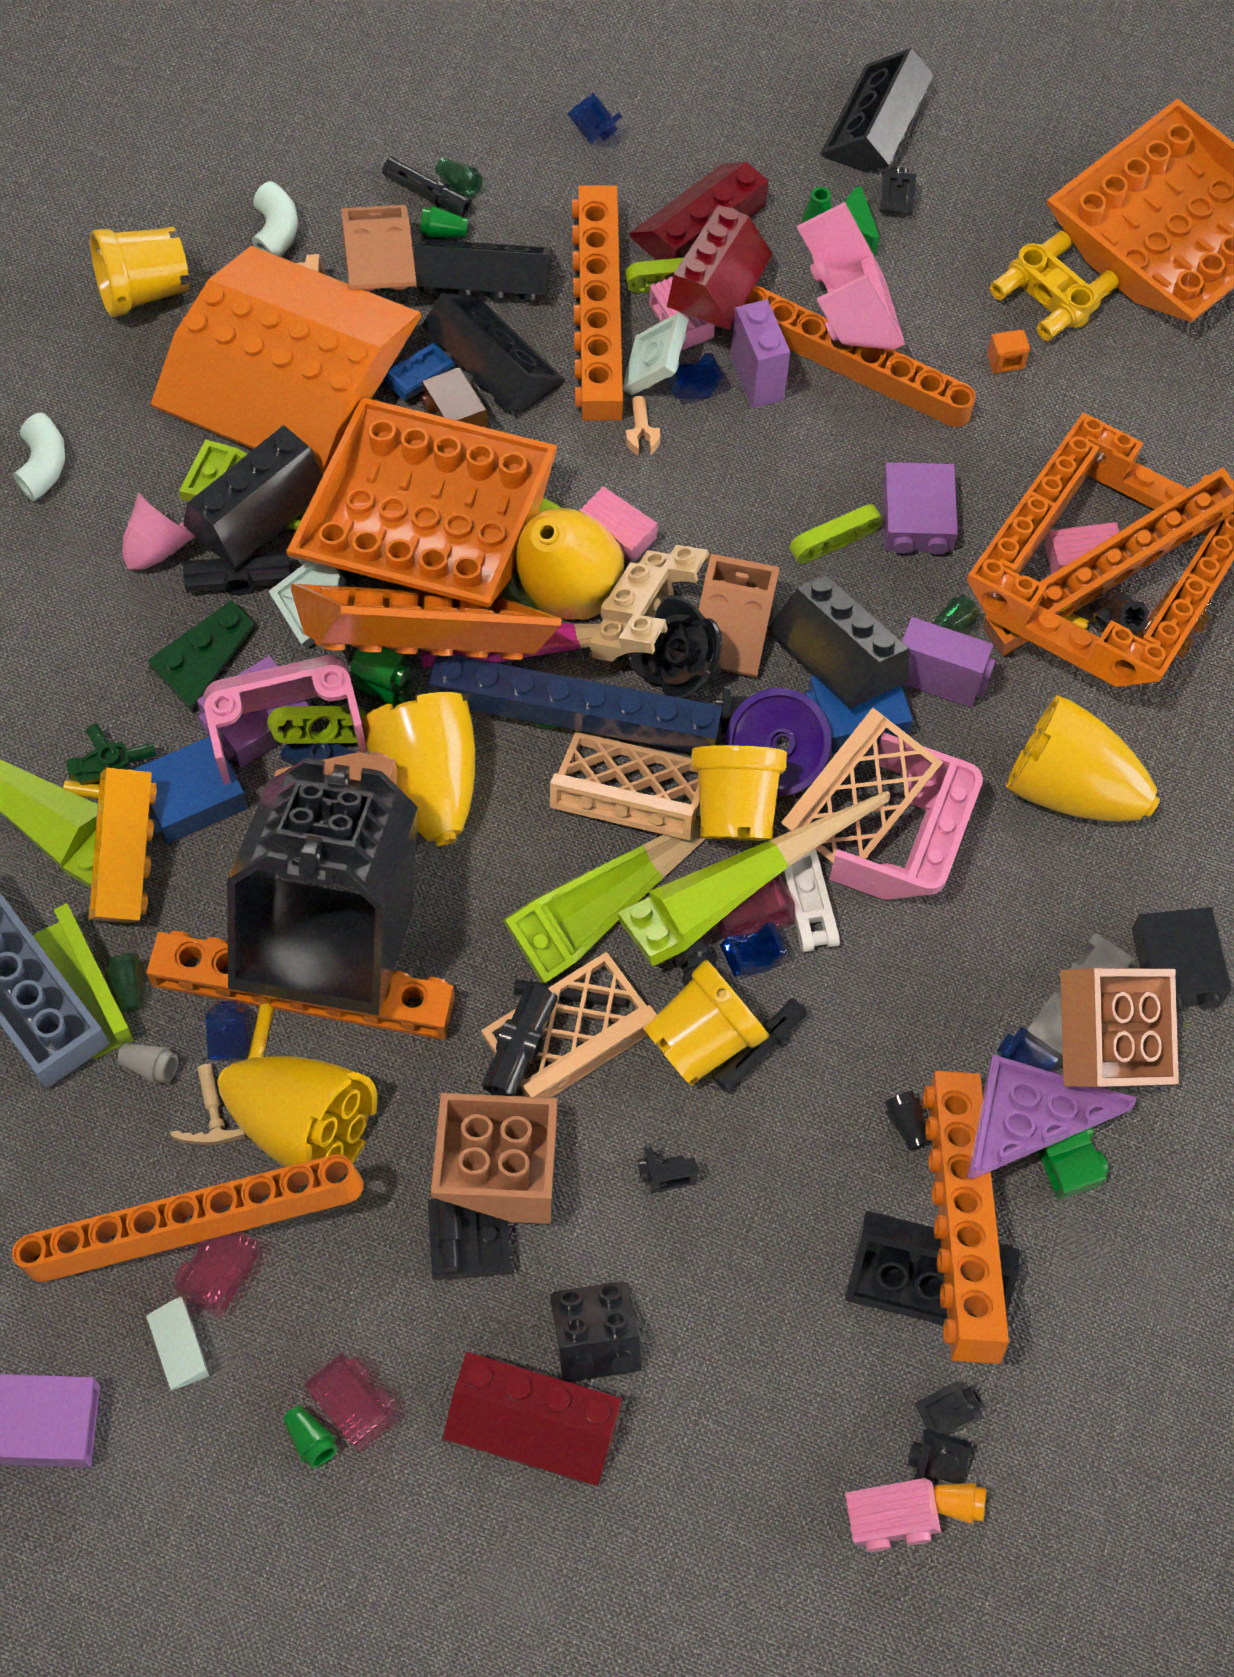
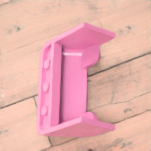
[797,202,905,350]
[204,655,367,785]
[829,732,983,900]

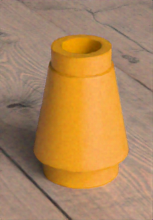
[933,1483,987,1525]

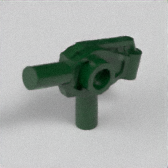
[66,724,157,785]

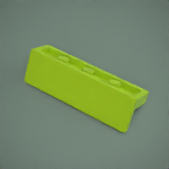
[33,903,135,1059]

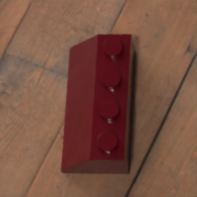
[629,161,769,274]
[667,205,773,330]
[443,1352,622,1487]

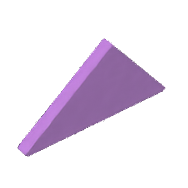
[967,1055,1136,1179]

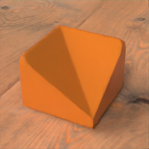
[987,330,1030,374]

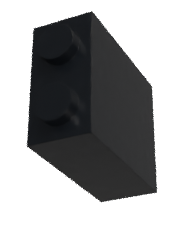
[1131,907,1231,1012]

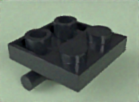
[428,1199,512,1280]

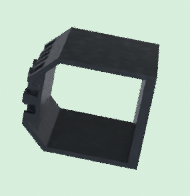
[227,758,418,1015]

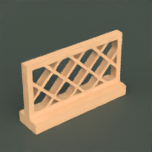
[781,708,943,863]
[550,732,700,841]
[481,952,657,1098]

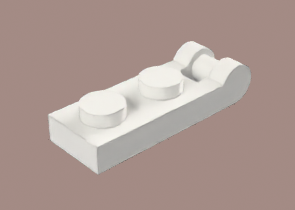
[782,848,840,952]

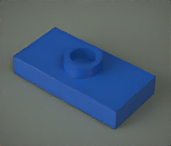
[383,342,456,401]

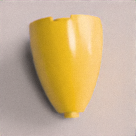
[516,508,625,621]
[361,692,475,846]
[1005,695,1160,822]
[218,1056,377,1181]

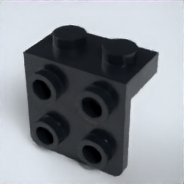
[550,1282,642,1382]

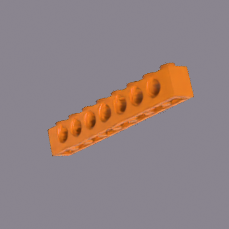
[572,185,623,421]
[983,467,1234,657]
[146,931,455,1040]
[923,1071,1009,1364]

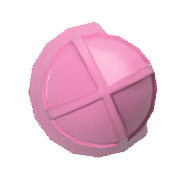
[122,492,196,570]

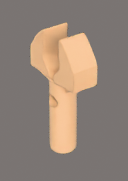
[626,396,661,455]

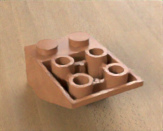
[341,205,416,292]
[699,554,780,678]

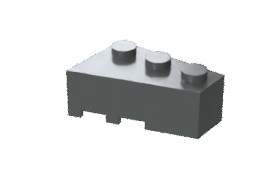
[1020,932,1134,1069]

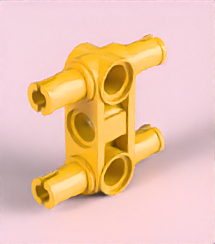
[989,231,1119,341]

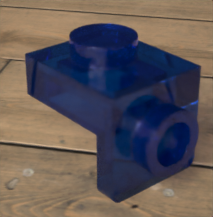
[567,92,623,144]
[667,353,723,399]
[720,922,787,977]
[205,1001,248,1059]
[997,1026,1058,1072]

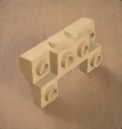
[589,545,710,662]

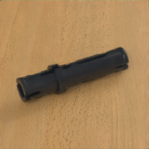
[382,157,472,218]
[713,998,807,1093]

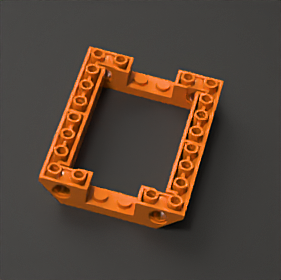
[967,412,1234,687]

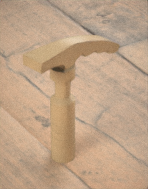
[171,1064,246,1145]

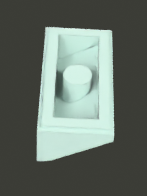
[146,1296,210,1391]

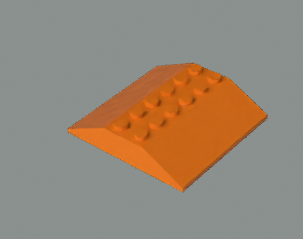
[1046,98,1234,323]
[150,246,422,475]
[287,397,557,608]
[291,583,561,660]

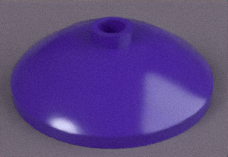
[725,688,833,797]

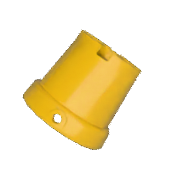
[90,226,189,317]
[691,745,787,841]
[643,960,769,1086]

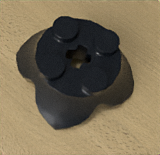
[626,595,722,699]

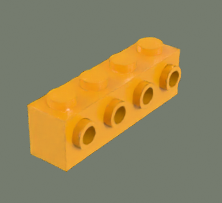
[88,768,156,924]

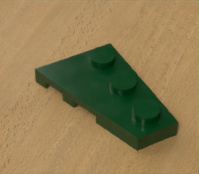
[148,600,255,713]

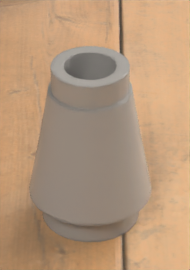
[117,1043,178,1084]

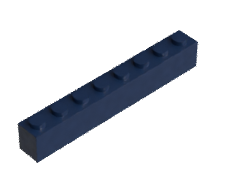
[429,655,722,752]

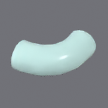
[252,181,298,257]
[13,413,65,501]

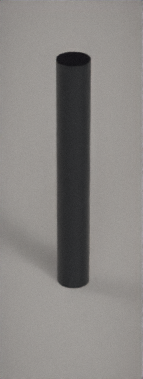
[513,979,626,1008]

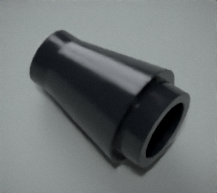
[885,1090,930,1151]

